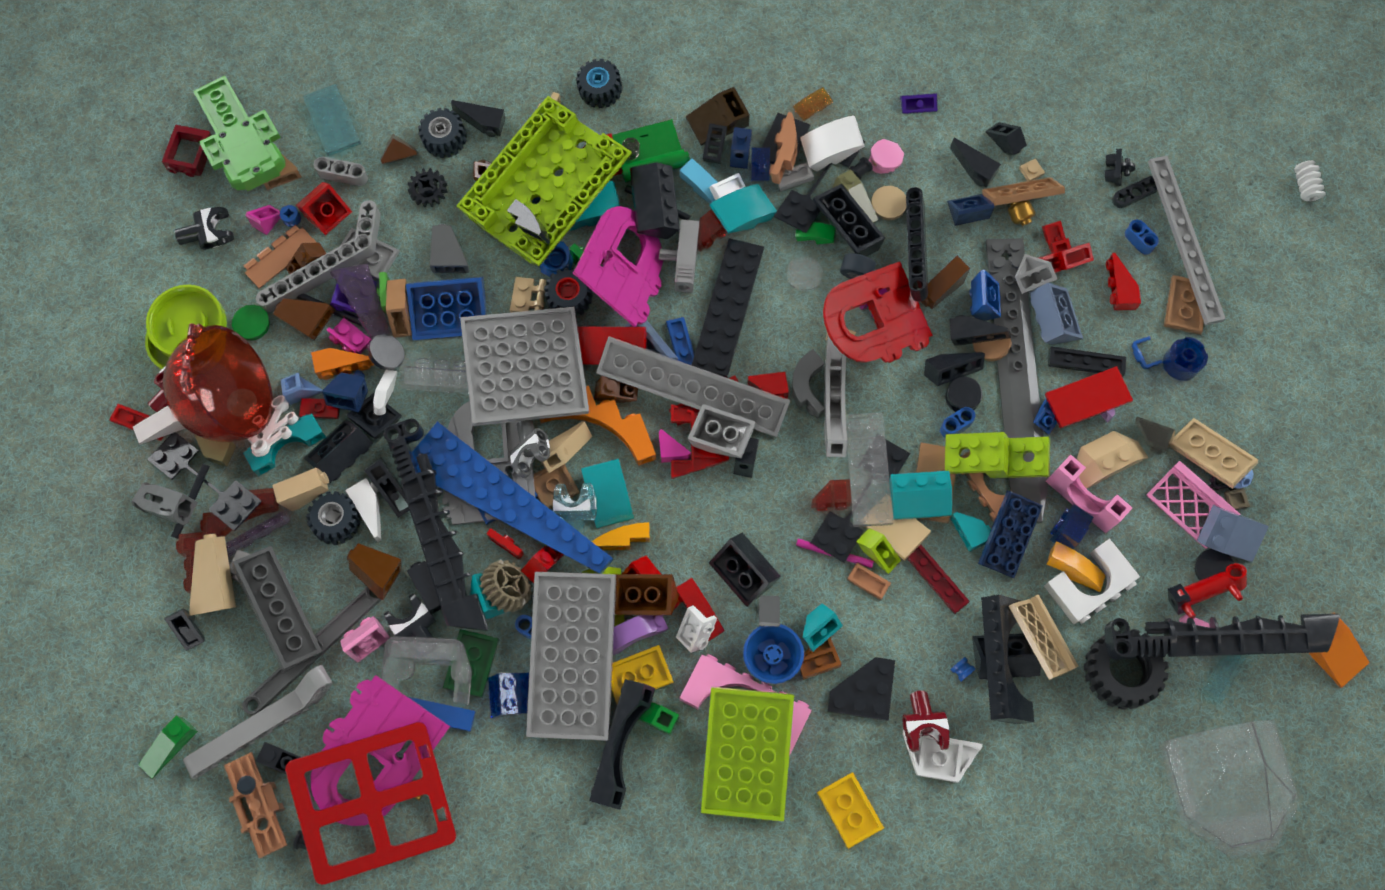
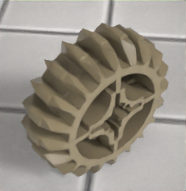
[480,560,532,613]

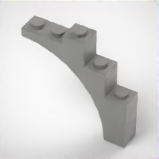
[824,335,847,457]

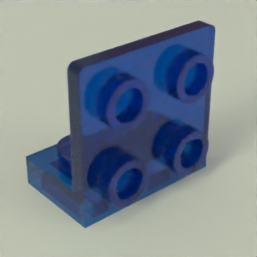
[488,673,530,718]

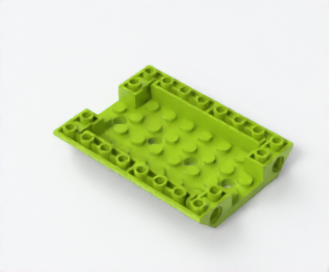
[456,96,632,266]

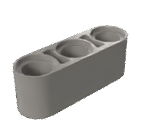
[314,157,368,186]

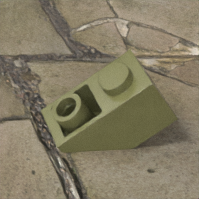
[194,430,236,467]

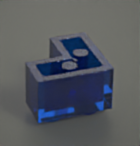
[1050,504,1094,549]

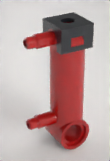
[1168,563,1247,619]

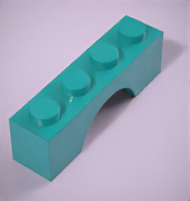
[243,413,326,477]

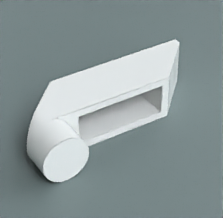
[373,370,397,415]

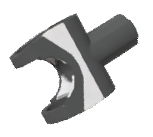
[510,420,550,478]

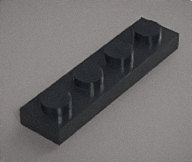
[1048,346,1126,377]

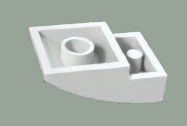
[800,116,865,171]

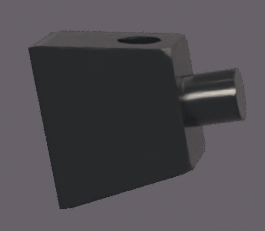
[733,438,759,478]

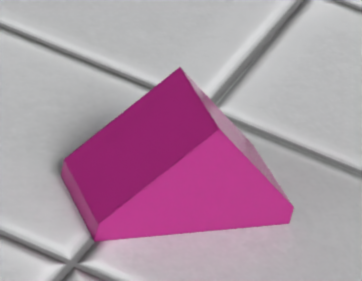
[245,205,280,235]
[659,429,691,463]

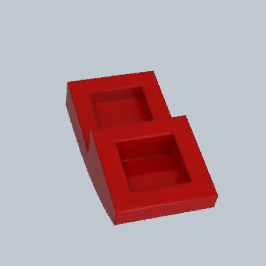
[1041,221,1071,253]

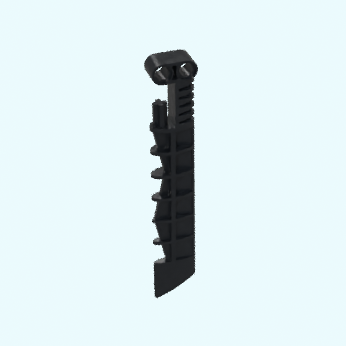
[384,418,489,631]
[1104,614,1340,660]

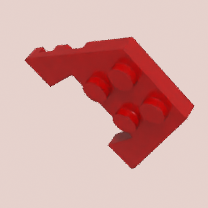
[671,404,729,479]

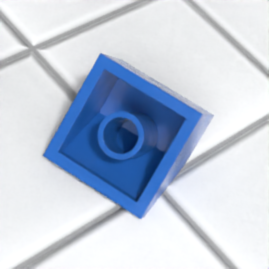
[969,270,1001,321]

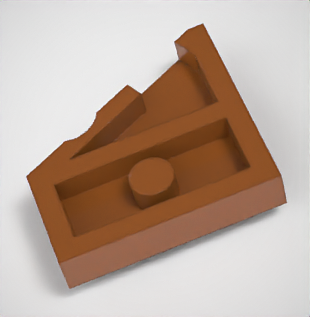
[800,637,842,680]

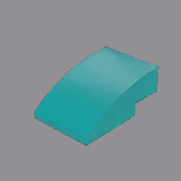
[570,181,620,231]
[709,184,777,234]
[581,459,634,528]

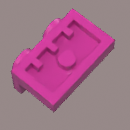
[327,318,372,354]

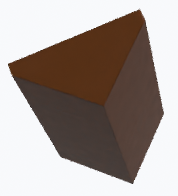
[615,574,678,615]

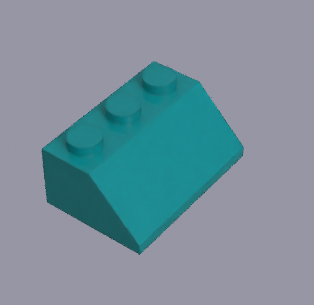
[888,471,952,520]

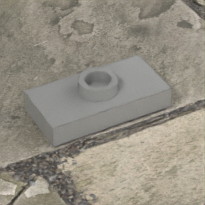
[778,162,814,192]

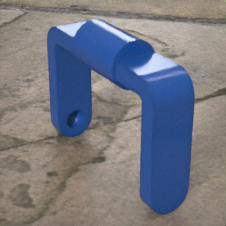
[1132,336,1163,369]

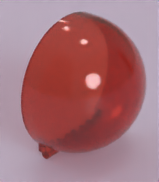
[163,323,273,443]

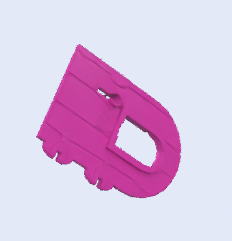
[573,206,663,327]
[311,675,450,826]

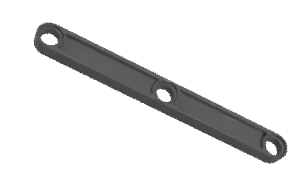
[242,587,381,715]

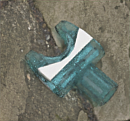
[553,483,597,536]

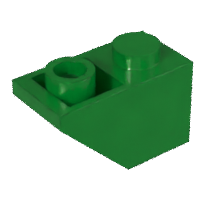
[638,702,679,736]

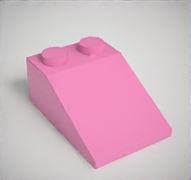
[340,616,391,662]

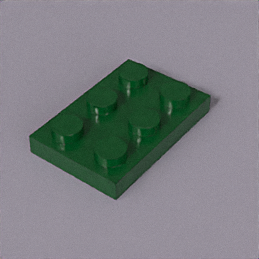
[443,629,499,698]

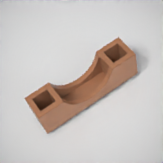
[961,451,1005,522]

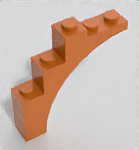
[540,385,656,466]

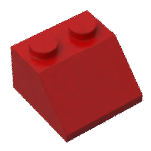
[295,182,352,236]

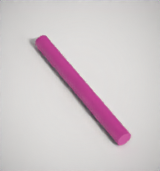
[796,538,874,568]

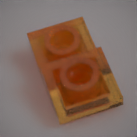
[793,87,833,122]

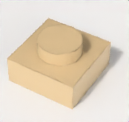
[1019,159,1045,181]

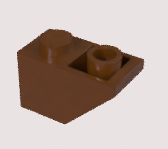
[286,242,326,274]
[594,376,638,403]

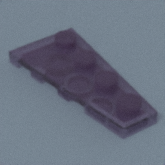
[330,263,390,339]
[226,508,291,557]

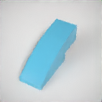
[680,158,718,204]

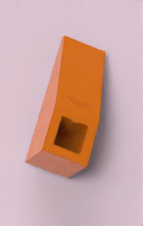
[311,348,374,380]

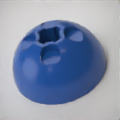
[743,624,804,684]

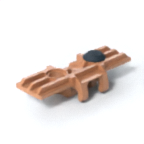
[224,752,287,859]

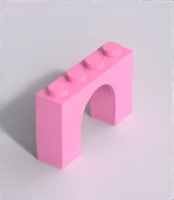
[1045,455,1132,534]

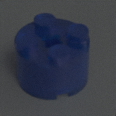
[1163,337,1208,381]

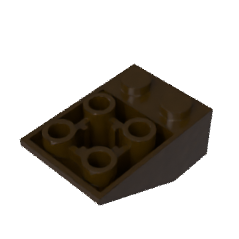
[686,87,750,146]

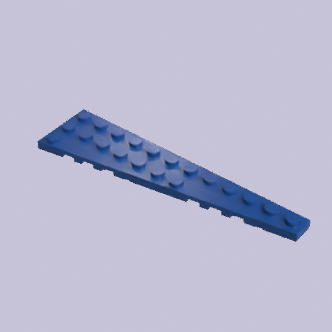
[412,422,613,574]

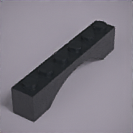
[589,679,655,810]

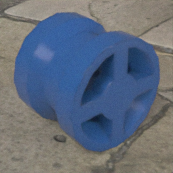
[280,205,301,227]
[950,657,976,682]

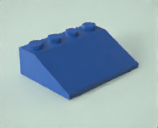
[406,277,486,340]

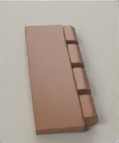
[243,225,317,289]

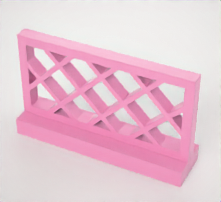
[1146,461,1240,549]

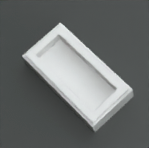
[709,173,746,200]

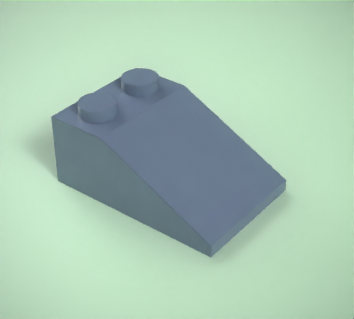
[1197,505,1269,562]

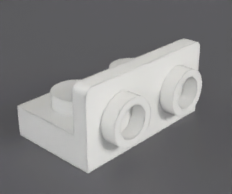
[676,605,717,653]

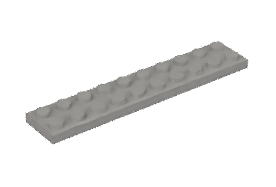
[596,336,790,437]

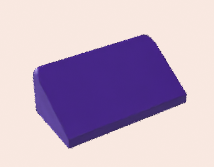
[900,93,938,114]

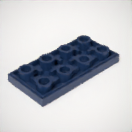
[978,490,1043,578]

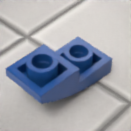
[1033,399,1057,434]

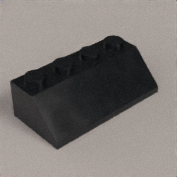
[630,162,680,240]
[813,184,885,257]

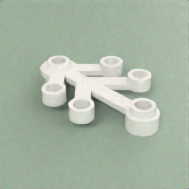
[246,395,298,457]

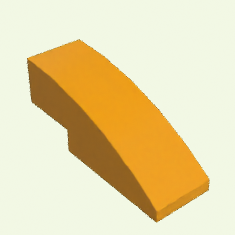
[591,522,650,550]
[1046,541,1105,592]

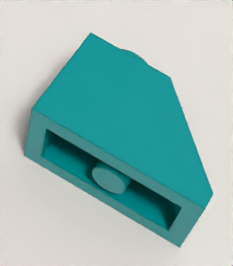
[950,512,991,552]
[803,603,843,651]

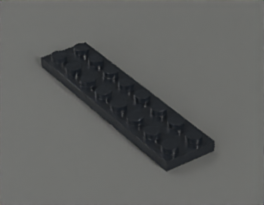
[692,238,764,378]

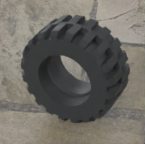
[1084,629,1169,710]

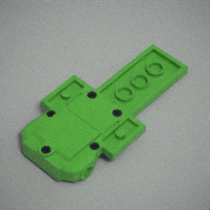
[193,76,286,192]

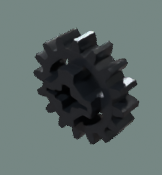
[407,168,448,208]

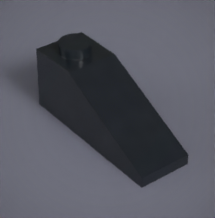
[451,100,505,137]
[950,137,1001,188]
[950,315,1011,346]
[924,352,985,386]
[364,457,409,518]

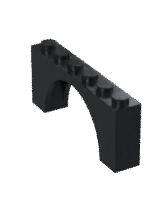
[981,594,1034,724]

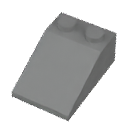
[688,404,756,458]

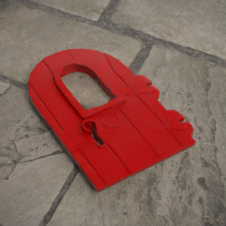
[823,261,933,363]

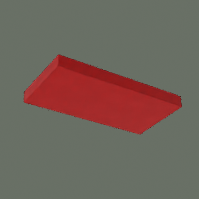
[577,327,646,365]
[1045,366,1133,429]

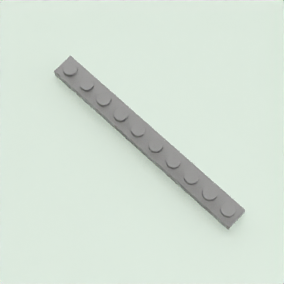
[1148,156,1226,325]

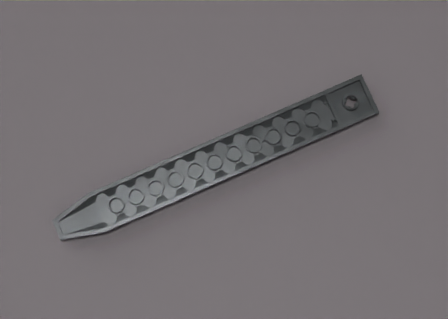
[986,238,1048,522]

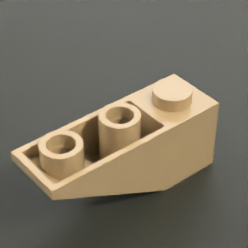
[541,421,592,473]

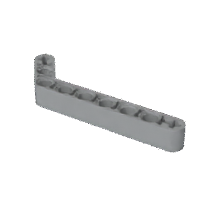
[256,200,381,312]
[183,665,333,779]

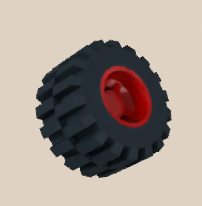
[544,268,593,317]

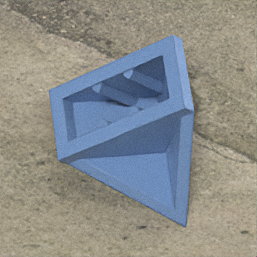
[281,373,322,405]

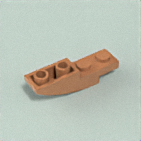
[770,112,798,184]

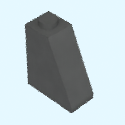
[430,224,470,273]

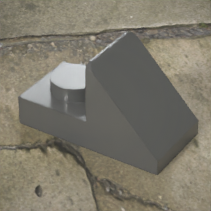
[758,595,780,627]

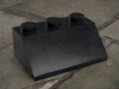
[304,419,373,483]
[709,532,781,607]
[972,633,1041,680]

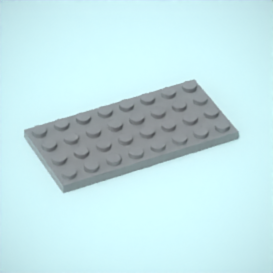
[526,572,616,740]

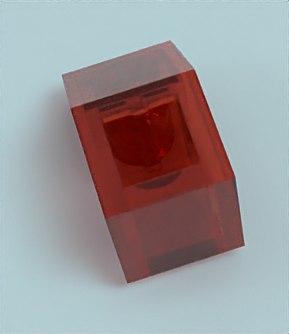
[698,209,727,252]
[811,479,852,511]

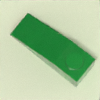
[138,715,198,779]

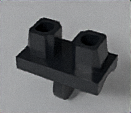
[1105,149,1136,186]

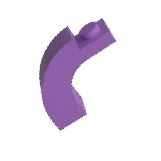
[613,615,668,655]

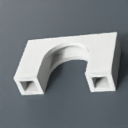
[1044,539,1140,624]

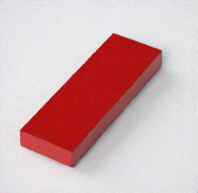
[109,404,164,441]

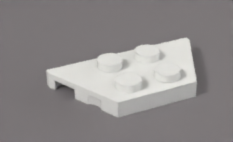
[902,731,982,783]

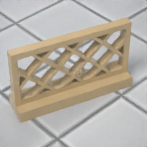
[1009,595,1079,680]

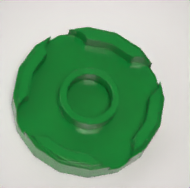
[232,305,270,341]

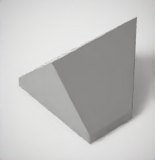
[1015,254,1057,294]

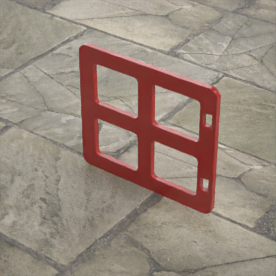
[285,722,456,885]

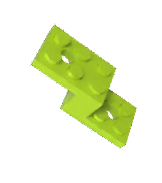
[945,432,1050,478]

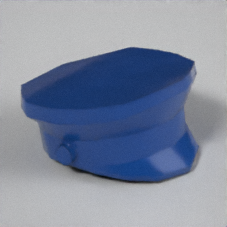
[539,241,573,278]

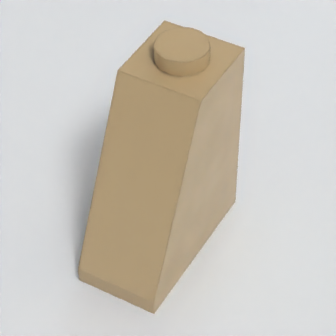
[272,468,329,511]

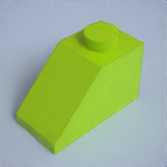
[856,528,901,574]

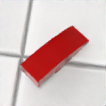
[1038,242,1094,273]
[676,578,725,642]

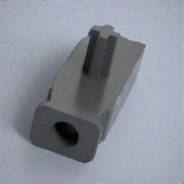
[131,482,198,525]

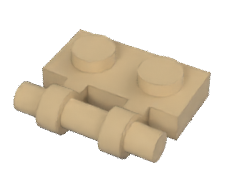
[510,277,547,313]

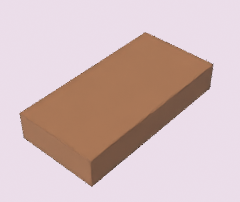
[847,563,891,600]

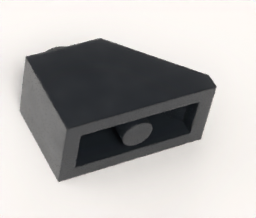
[985,122,1027,155]

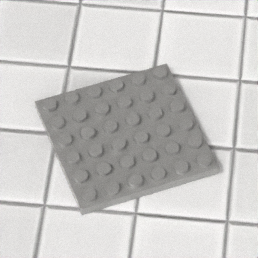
[460,307,589,426]

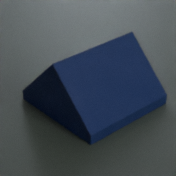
[947,194,994,226]

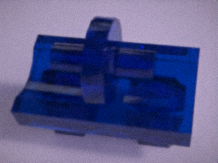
[751,147,770,181]

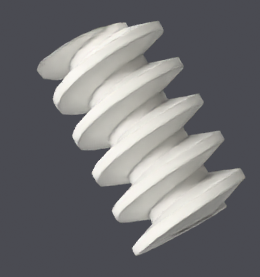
[1294,160,1326,202]

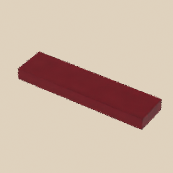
[907,544,970,615]

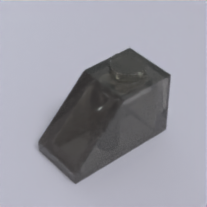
[1135,417,1175,455]

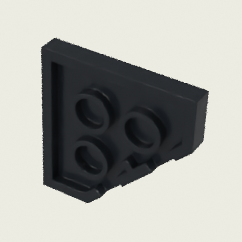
[827,657,895,721]

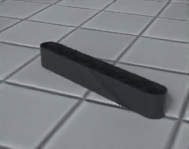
[906,187,928,302]

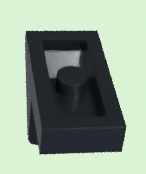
[164,608,205,651]

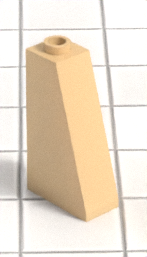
[189,534,236,616]

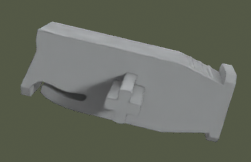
[659,220,699,293]

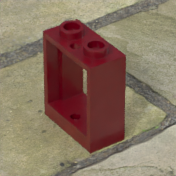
[161,124,212,177]

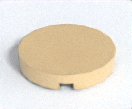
[871,186,906,220]

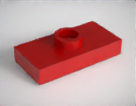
[299,398,340,419]
[486,528,524,560]

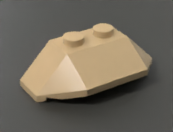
[1077,431,1148,489]

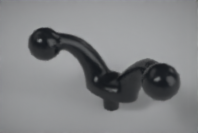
[1209,476,1236,491]

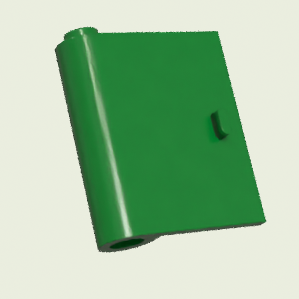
[612,119,690,183]

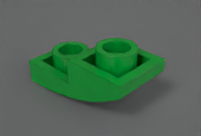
[795,222,836,244]

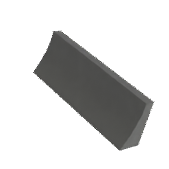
[232,546,322,673]

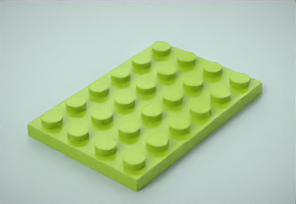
[701,687,794,821]

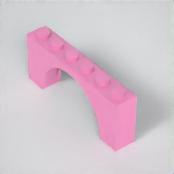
[680,654,812,756]

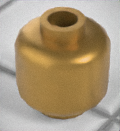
[1008,200,1035,226]

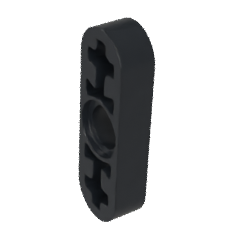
[1112,176,1158,208]

